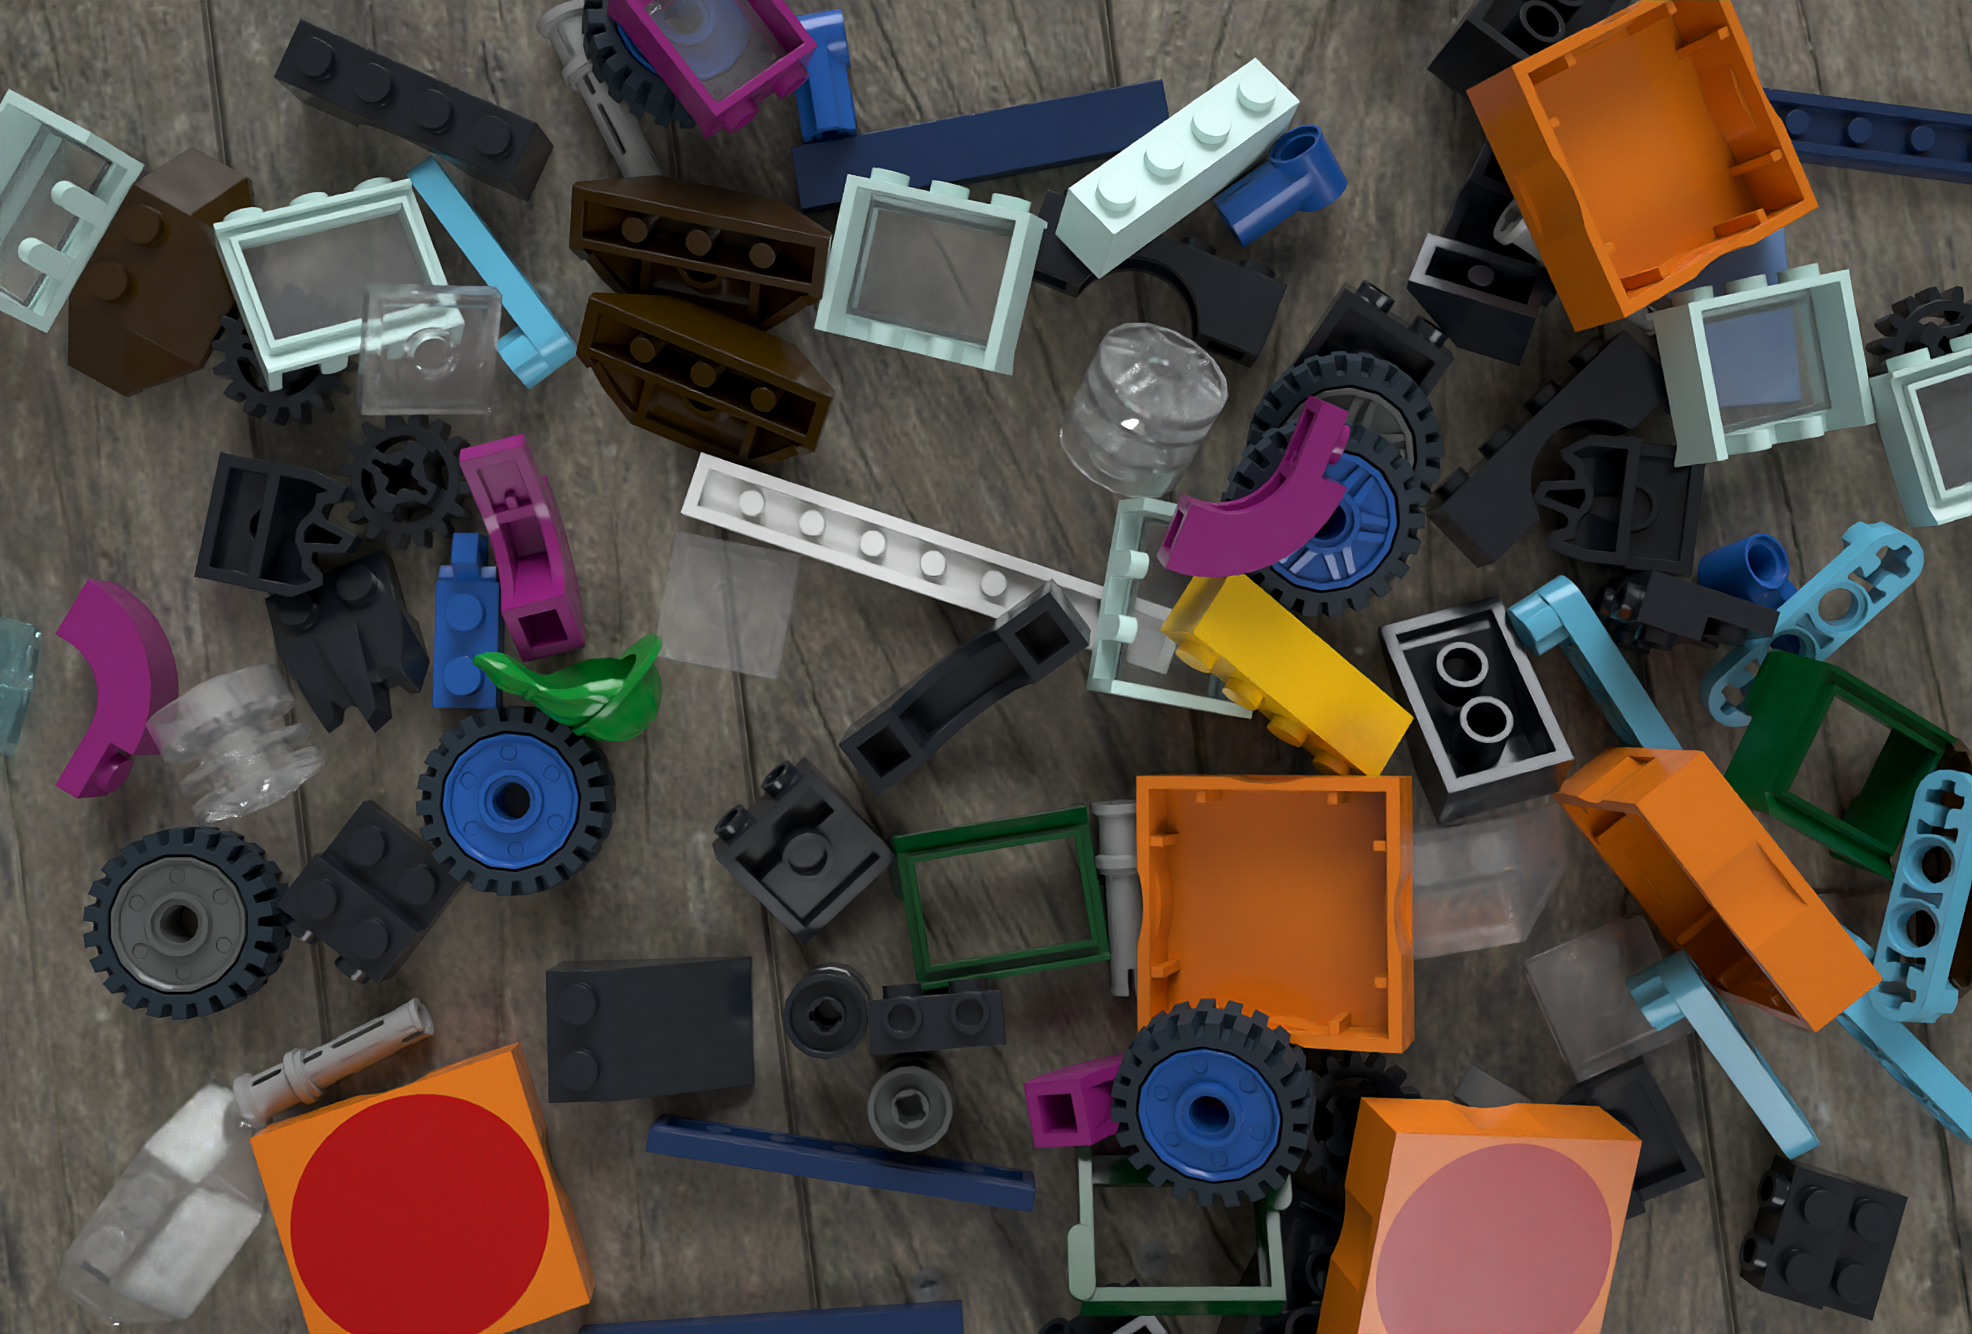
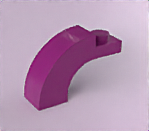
[1157,395,1350,577]
[459,434,585,663]
[55,578,179,799]
[1023,1053,1227,1148]

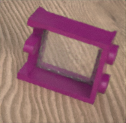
[606,0,818,140]

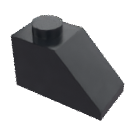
[1406,233,1551,366]

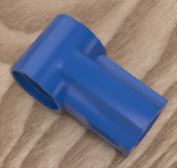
[795,9,857,143]
[1212,124,1347,248]
[1697,533,1800,655]

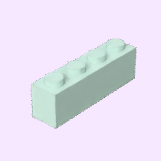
[1055,58,1300,279]

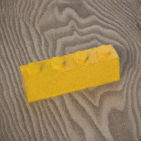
[1160,574,1414,775]

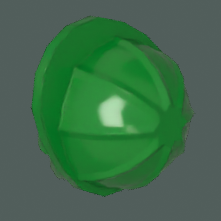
[472,633,662,742]

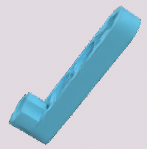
[406,154,577,389]
[1699,521,1924,727]
[1506,575,1683,750]
[1868,770,1972,1023]
[1834,924,1972,1145]
[1625,948,1821,1160]

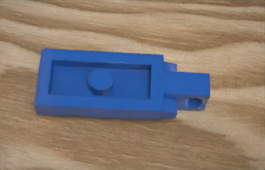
[432,532,505,709]

